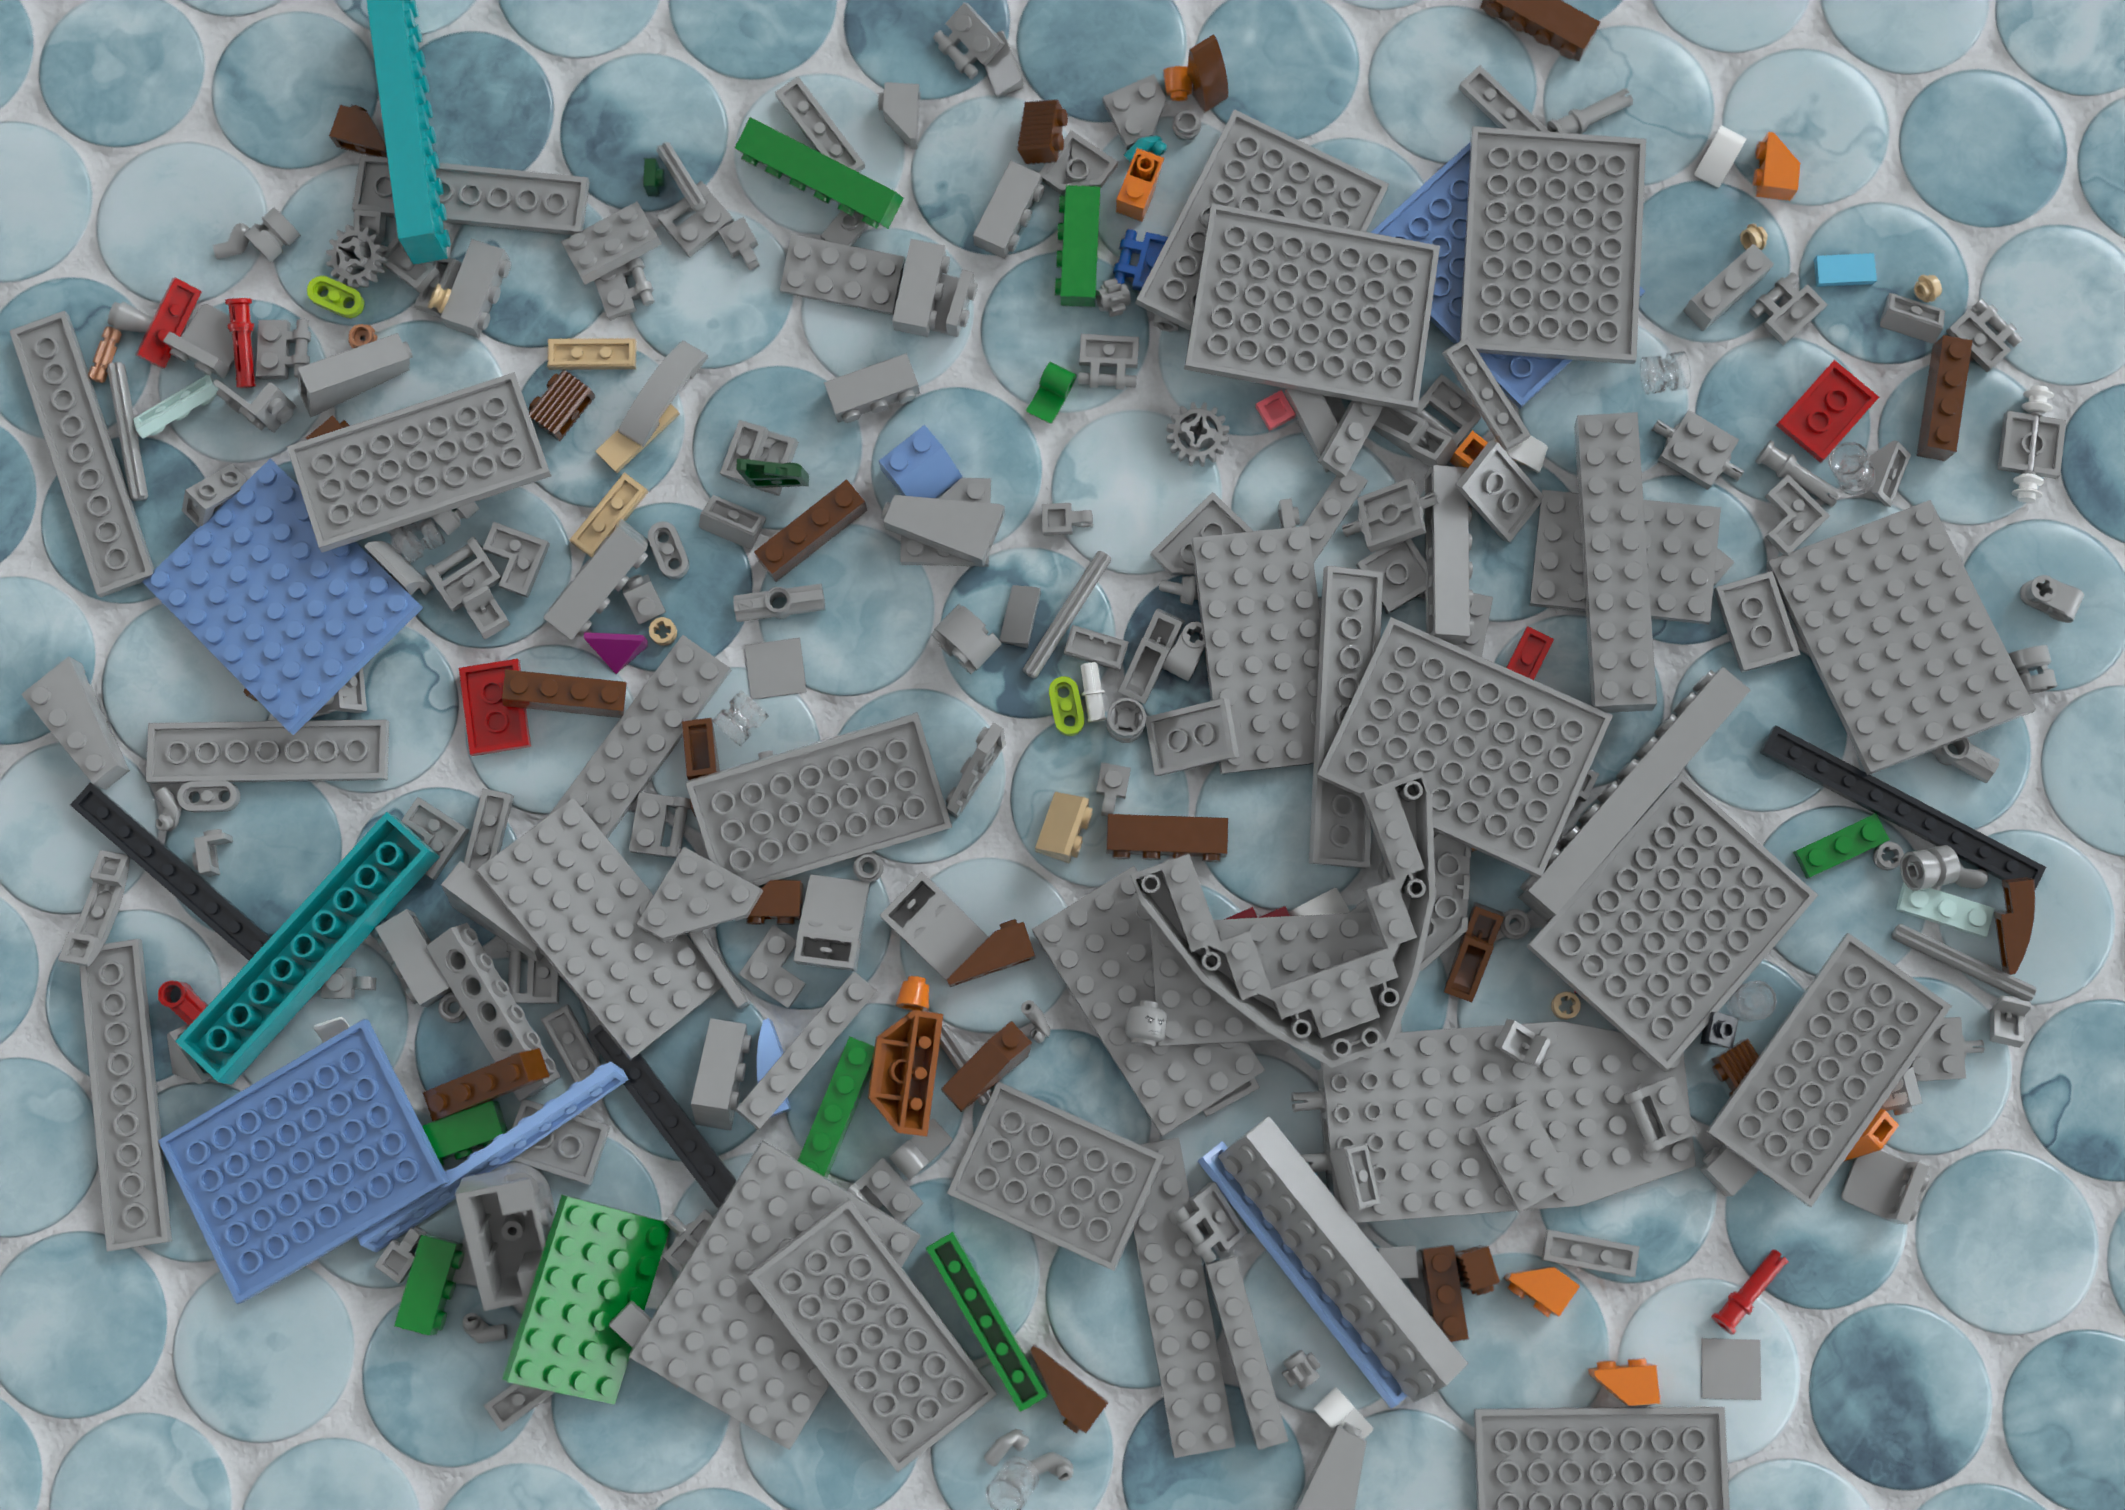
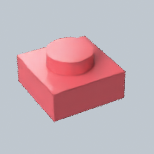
[1255,390,1296,431]

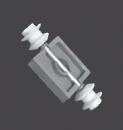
[1998,385,2066,503]

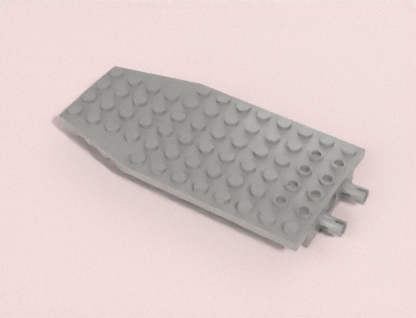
[1291,1021,1696,1223]

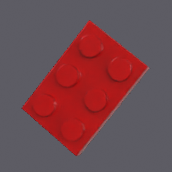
[1776,360,1879,463]
[459,658,531,756]

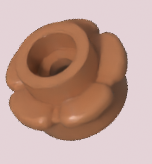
[348,324,377,348]

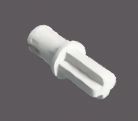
[1081,662,1106,722]

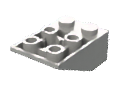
[879,871,988,981]
[793,874,870,972]

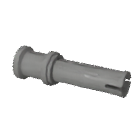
[1547,88,1633,134]
[1755,440,1843,507]

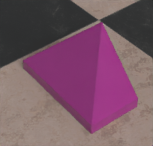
[584,632,648,674]

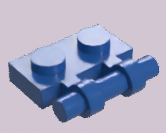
[1113,229,1168,291]

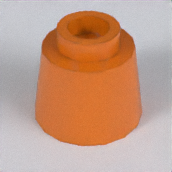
[1163,66,1193,101]
[895,976,929,1012]

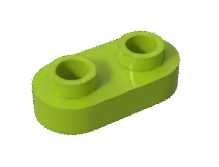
[307,276,365,319]
[1049,676,1084,736]

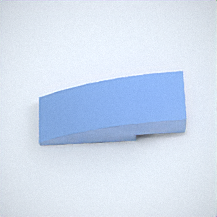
[757,1018,792,1118]

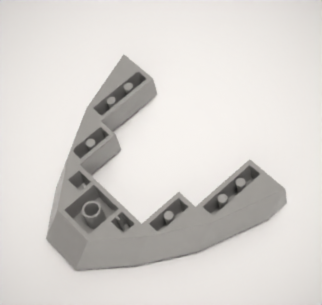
[1130,771,1436,1067]

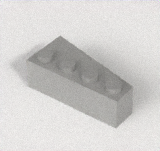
[543,518,649,640]
[21,656,130,789]

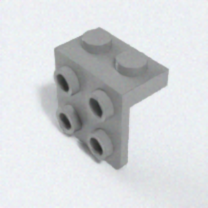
[930,269,978,337]
[164,304,252,379]
[213,379,296,433]
[1841,1150,1930,1224]

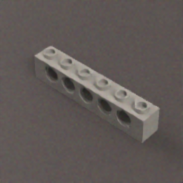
[426,923,561,1102]

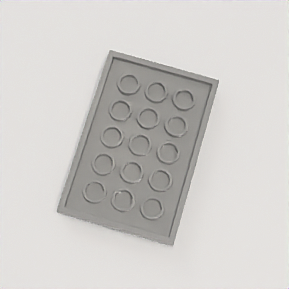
[1529,490,1721,625]
[947,1081,1165,1271]

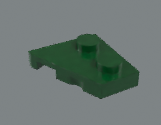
[736,459,809,488]

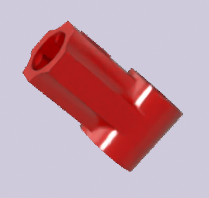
[158,980,208,1026]

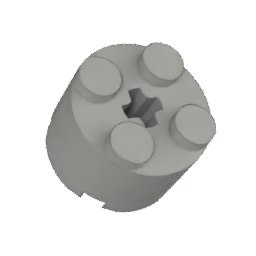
[931,604,1002,674]

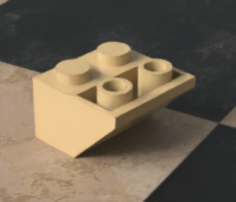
[1035,792,1093,863]

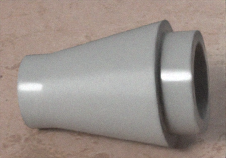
[108,302,153,333]

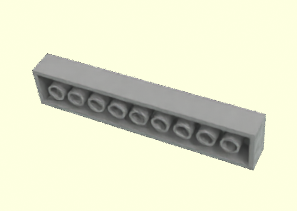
[1574,412,1657,713]
[1518,667,1751,921]
[1218,1116,1468,1402]

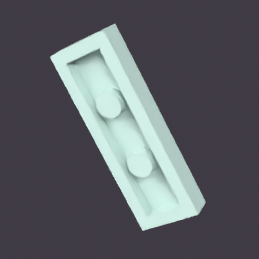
[133,375,218,438]
[1896,882,1995,938]

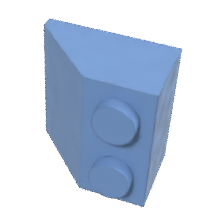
[879,425,963,499]

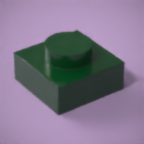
[643,158,665,197]

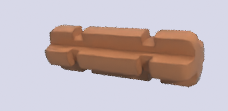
[88,326,122,383]

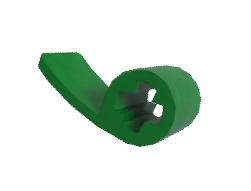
[1026,362,1077,424]

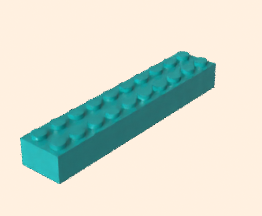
[366,0,451,265]
[175,812,440,1085]

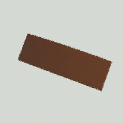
[1187,34,1229,113]
[682,717,720,817]
[1994,877,2035,975]
[1444,902,1504,1002]

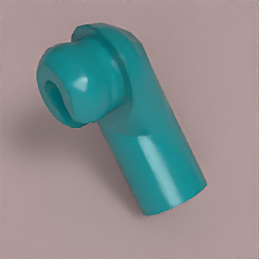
[1124,136,1167,163]

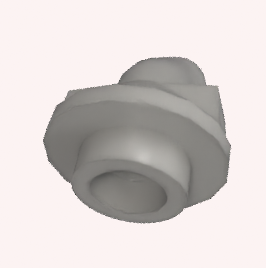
[1159,576,1198,605]

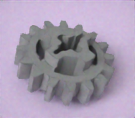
[326,224,388,289]
[1166,402,1230,467]

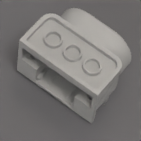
[455,1162,555,1311]

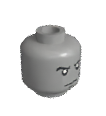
[1125,1001,1167,1047]

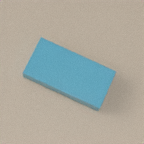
[1814,253,1877,287]

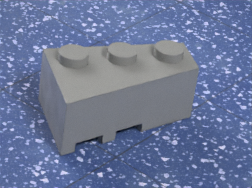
[691,1018,752,1131]

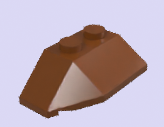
[868,1010,944,1137]

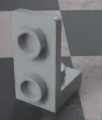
[182,464,248,527]

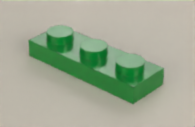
[1793,813,1890,879]

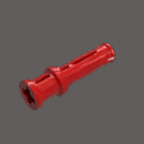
[225,298,256,388]
[1711,1249,1788,1335]

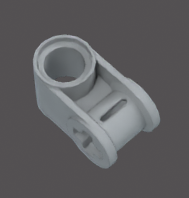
[2020,575,2084,623]
[1162,622,1205,682]

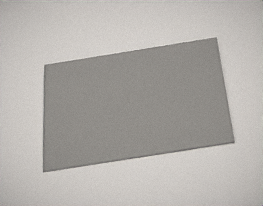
[744,638,807,699]
[1702,1338,1761,1400]

